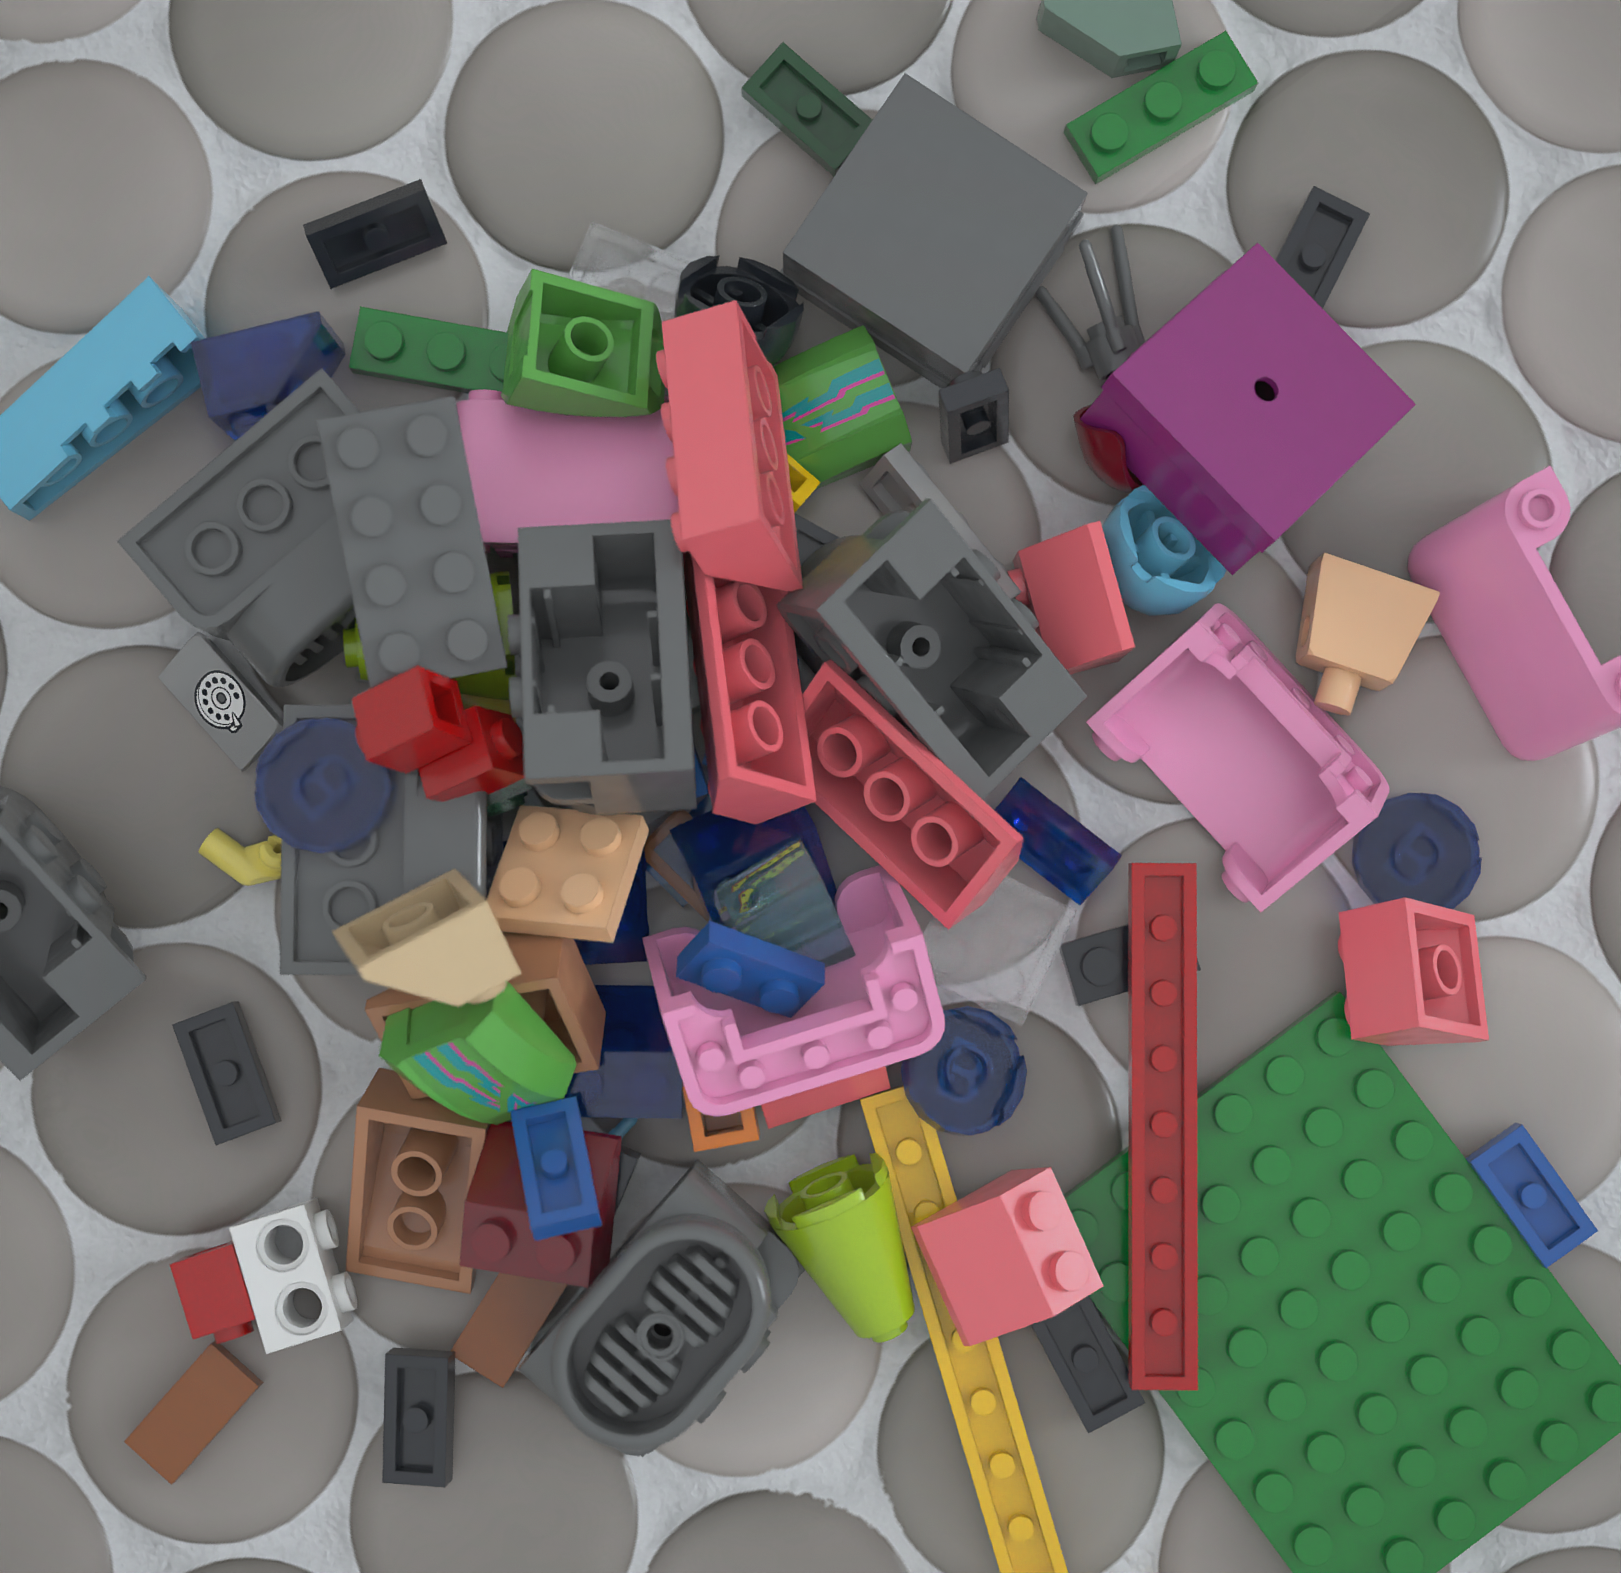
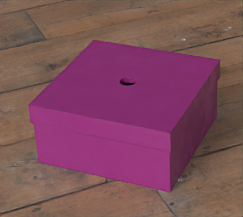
[1080,243,1416,575]

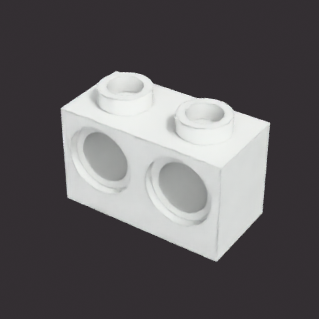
[229,1198,357,1354]

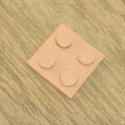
[486,805,649,943]

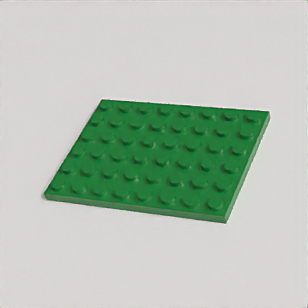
[1064,991,1621,1573]

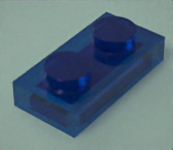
[993,777,1122,906]

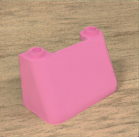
[456,389,686,563]
[1407,466,1621,761]
[1086,603,1390,913]
[642,865,945,1116]

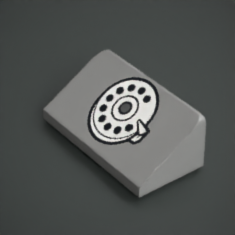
[158,632,283,771]

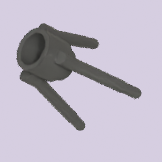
[1035,225,1145,380]

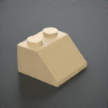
[332,869,521,1007]

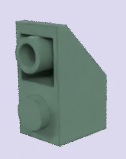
[1036,0,1182,78]

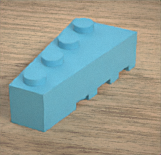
[0,276,228,521]

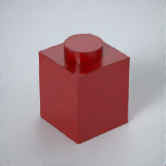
[351,666,472,774]
[418,705,525,802]
[169,1241,256,1344]

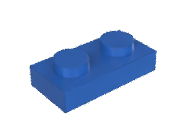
[676,921,825,1018]
[510,1096,602,1241]
[1465,1123,1598,1268]

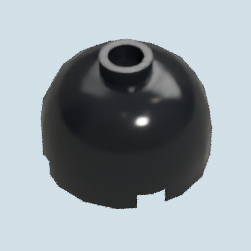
[674,255,804,366]

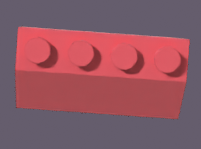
[656,300,803,592]
[684,551,817,824]
[802,659,1024,930]

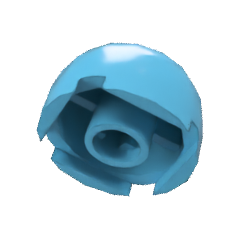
[1102,485,1226,616]

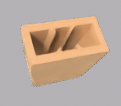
[1296,552,1440,716]

